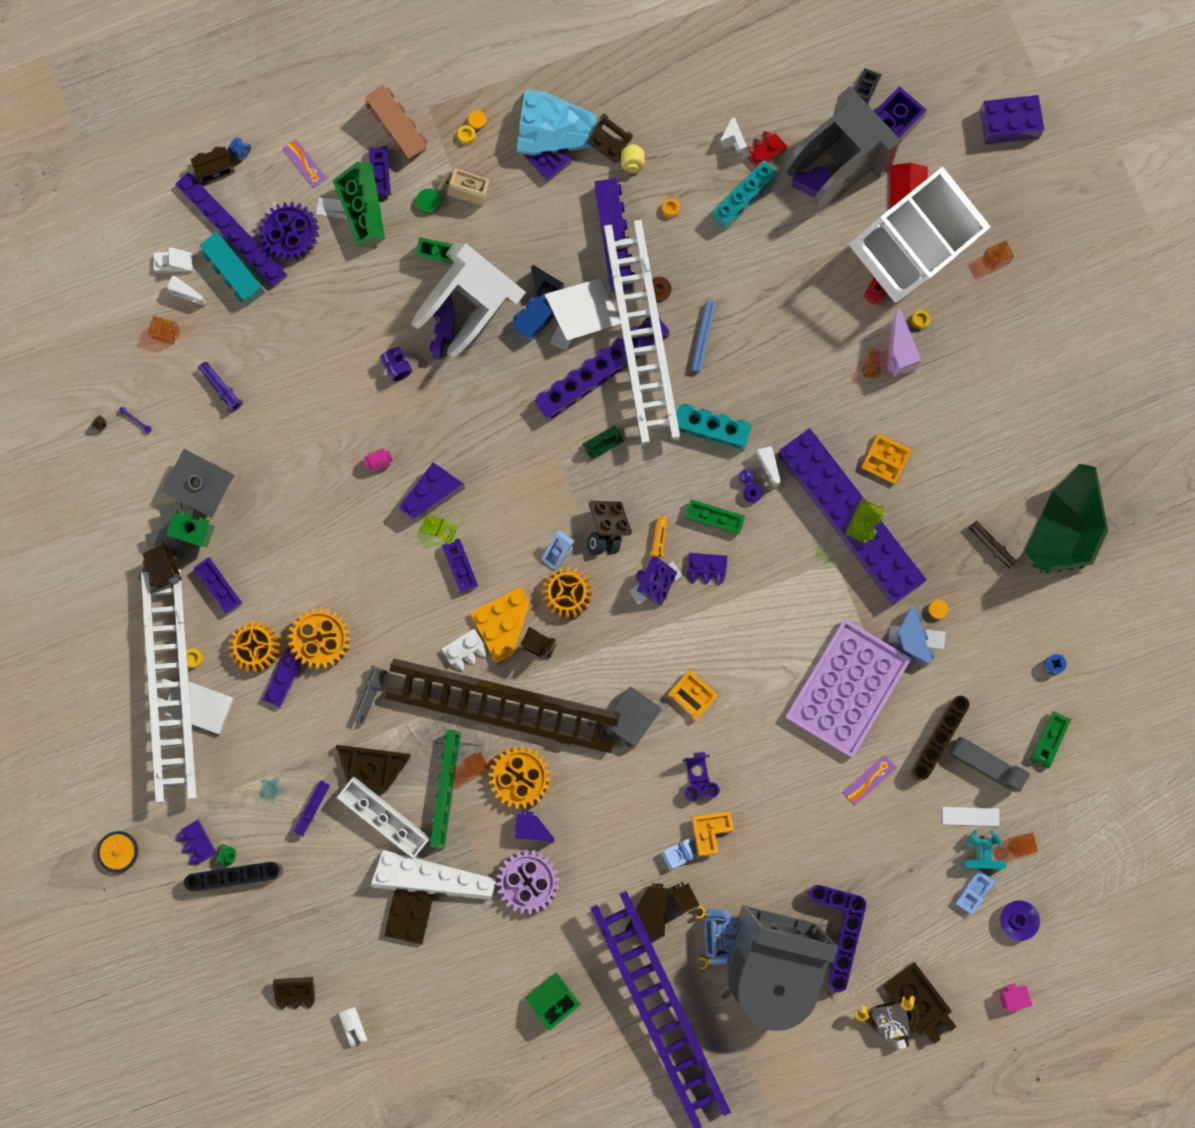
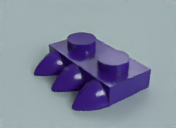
[688,553,727,586]
[175,819,218,865]

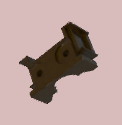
[521,626,557,658]

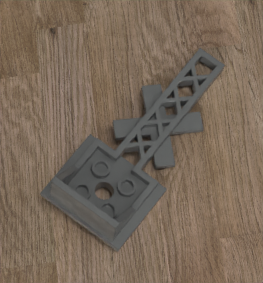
[138,449,235,588]

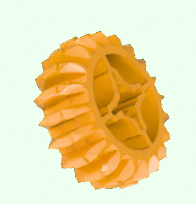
[541,566,593,619]
[228,621,281,673]

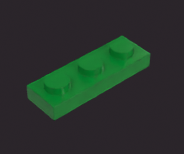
[685,499,745,535]

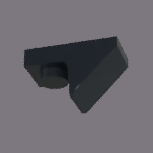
[531,265,565,296]

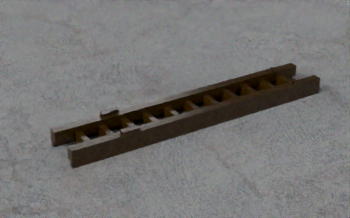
[385,658,620,754]

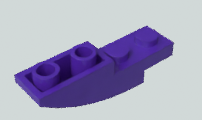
[430,294,455,360]

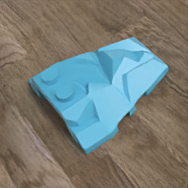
[517,89,596,156]

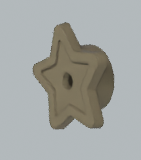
[437,171,453,192]

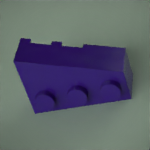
[399,462,465,523]

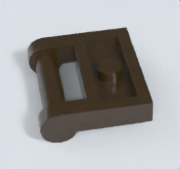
[585,113,633,163]

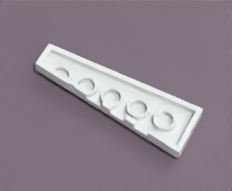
[371,850,497,900]

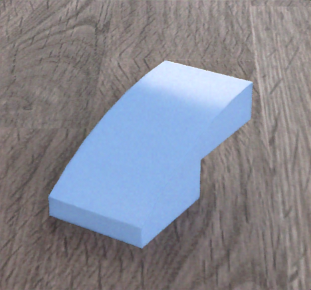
[661,836,698,870]
[956,869,995,915]

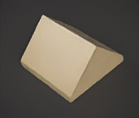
[447,168,490,206]

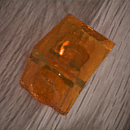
[1007,832,1038,857]

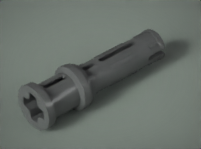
[352,665,388,725]

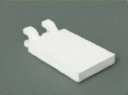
[158,678,234,734]

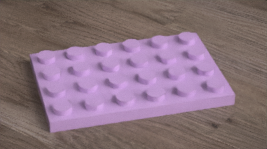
[785,618,912,758]

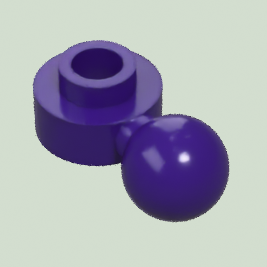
[738,469,762,503]

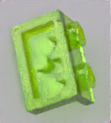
[845,499,885,544]

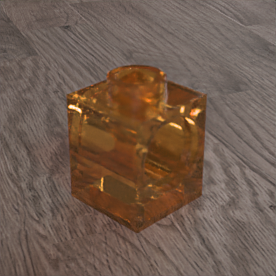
[148,316,180,344]

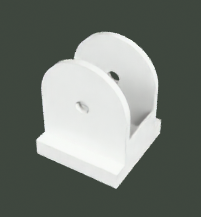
[411,242,526,357]

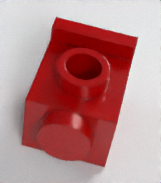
[863,277,887,306]

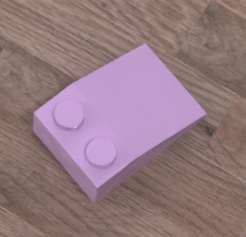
[887,309,921,378]

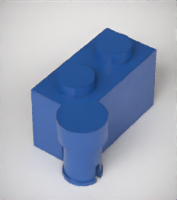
[512,294,555,341]

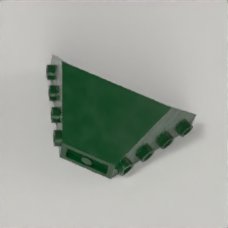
[1022,464,1108,574]

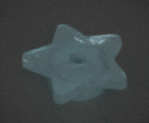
[260,777,285,802]

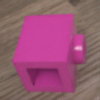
[999,984,1033,1012]

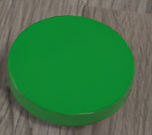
[416,189,441,213]

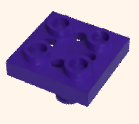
[636,556,677,606]

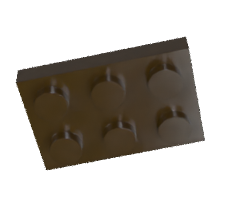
[384,888,434,945]

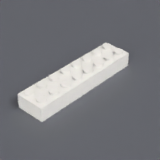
[337,777,429,859]

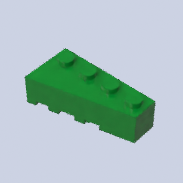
[332,161,385,248]

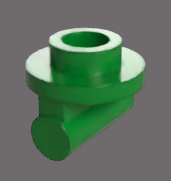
[215,844,236,866]

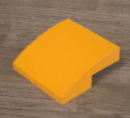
[861,433,912,484]

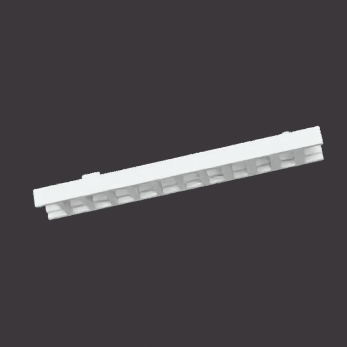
[604,220,680,446]
[141,569,197,804]

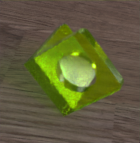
[420,515,457,544]

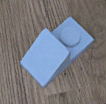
[541,530,574,570]

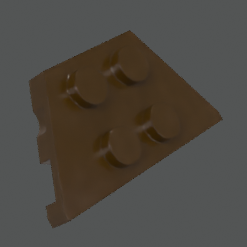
[336,745,411,791]

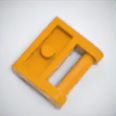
[667,670,719,722]

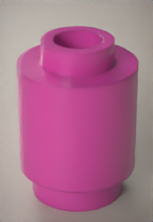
[363,448,393,472]

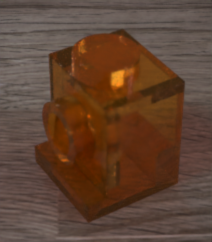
[982,240,1014,271]
[462,752,491,779]

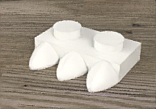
[442,629,487,672]

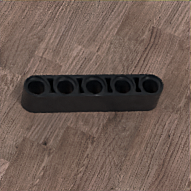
[184,862,283,891]

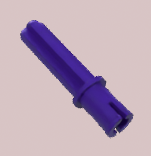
[292,780,330,837]

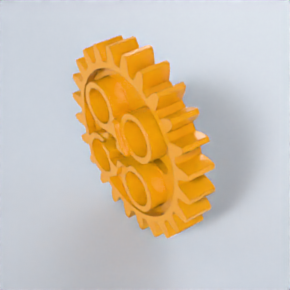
[287,607,351,670]
[488,745,552,809]

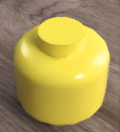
[621,144,645,173]

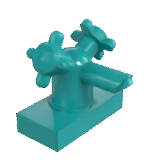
[963,830,1006,869]

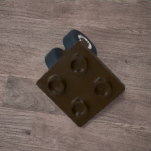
[587,501,632,555]

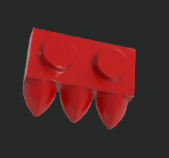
[747,131,787,167]

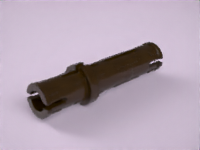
[968,520,1018,570]

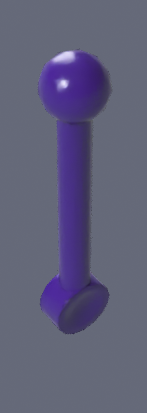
[119,407,152,434]

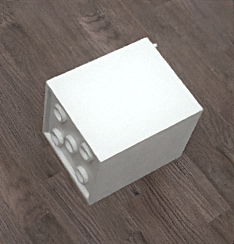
[848,167,991,303]

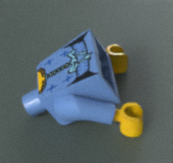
[695,906,741,969]

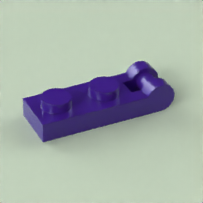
[369,146,391,197]
[442,538,479,594]

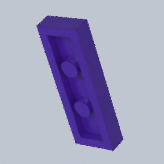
[193,557,243,615]
[262,647,302,708]

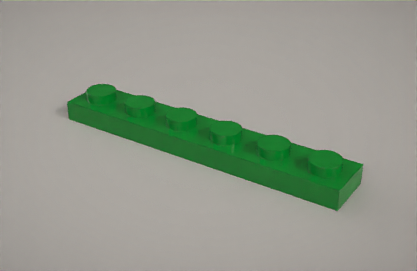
[429,729,461,849]

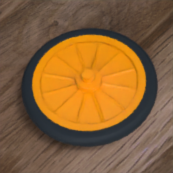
[97,831,138,873]

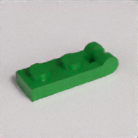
[1030,711,1071,769]

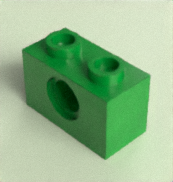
[416,237,455,264]
[166,511,215,548]

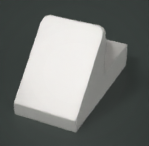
[720,117,751,158]
[154,248,193,273]

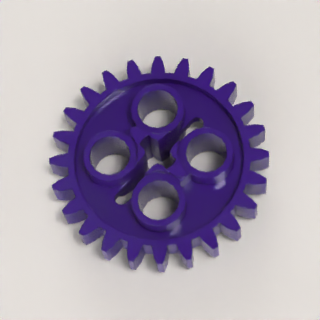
[258,202,320,262]

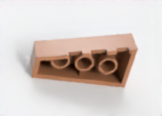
[364,84,427,162]

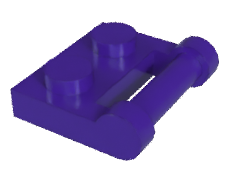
[523,149,573,182]

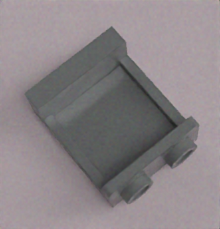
[603,686,662,748]

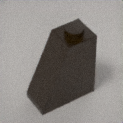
[625,883,667,937]

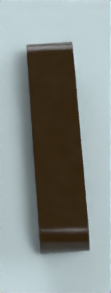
[910,696,970,781]

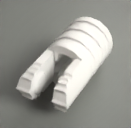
[338,1007,367,1047]

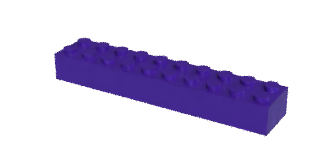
[778,428,927,606]

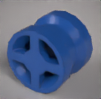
[228,137,251,161]
[1044,654,1067,675]

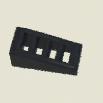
[854,68,882,105]

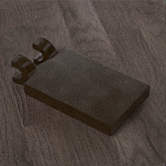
[883,962,957,1044]

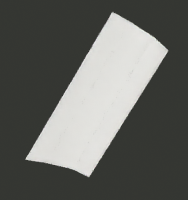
[315,197,347,219]

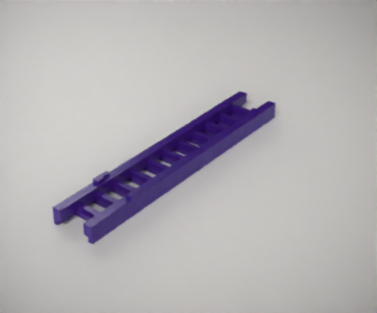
[590,890,731,1128]

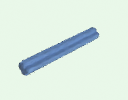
[691,301,716,373]

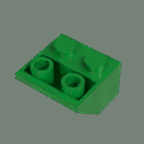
[526,972,581,1031]

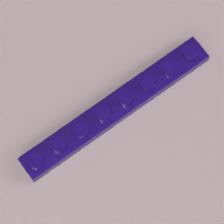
[175,172,288,288]

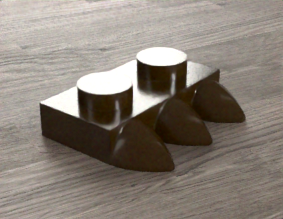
[273,977,316,1010]

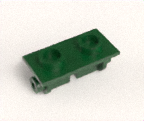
[582,425,624,460]

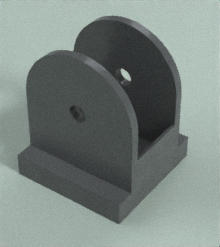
[784,86,901,208]
[727,905,838,1031]

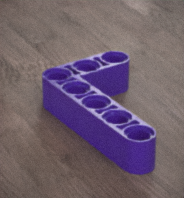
[808,885,866,992]

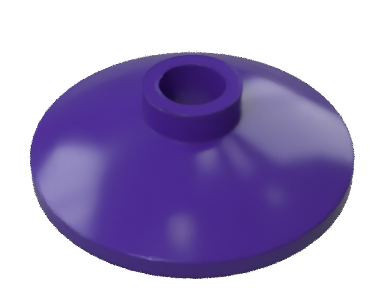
[1000,900,1040,941]

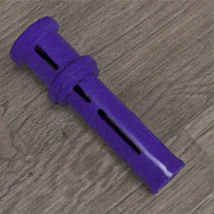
[198,361,243,412]

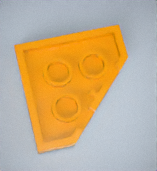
[470,587,530,664]

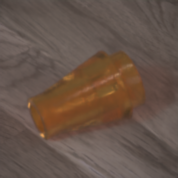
[862,349,881,378]

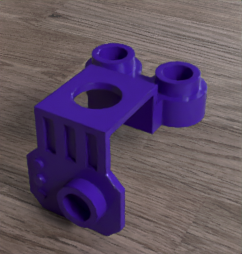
[682,752,720,802]

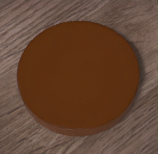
[652,277,672,302]

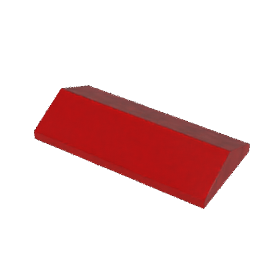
[890,162,928,209]

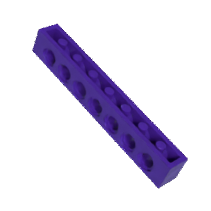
[534,317,670,423]

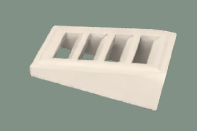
[167,276,207,306]
[756,446,781,488]

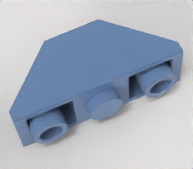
[896,607,934,665]

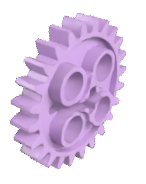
[496,849,560,914]

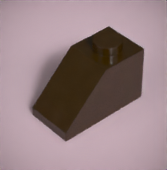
[670,882,700,914]

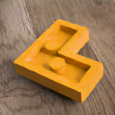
[691,811,734,857]

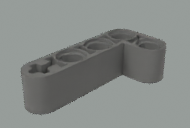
[949,736,1030,793]

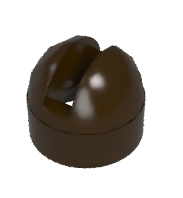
[90,415,107,431]

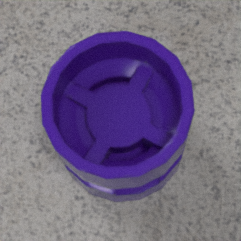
[379,347,413,382]

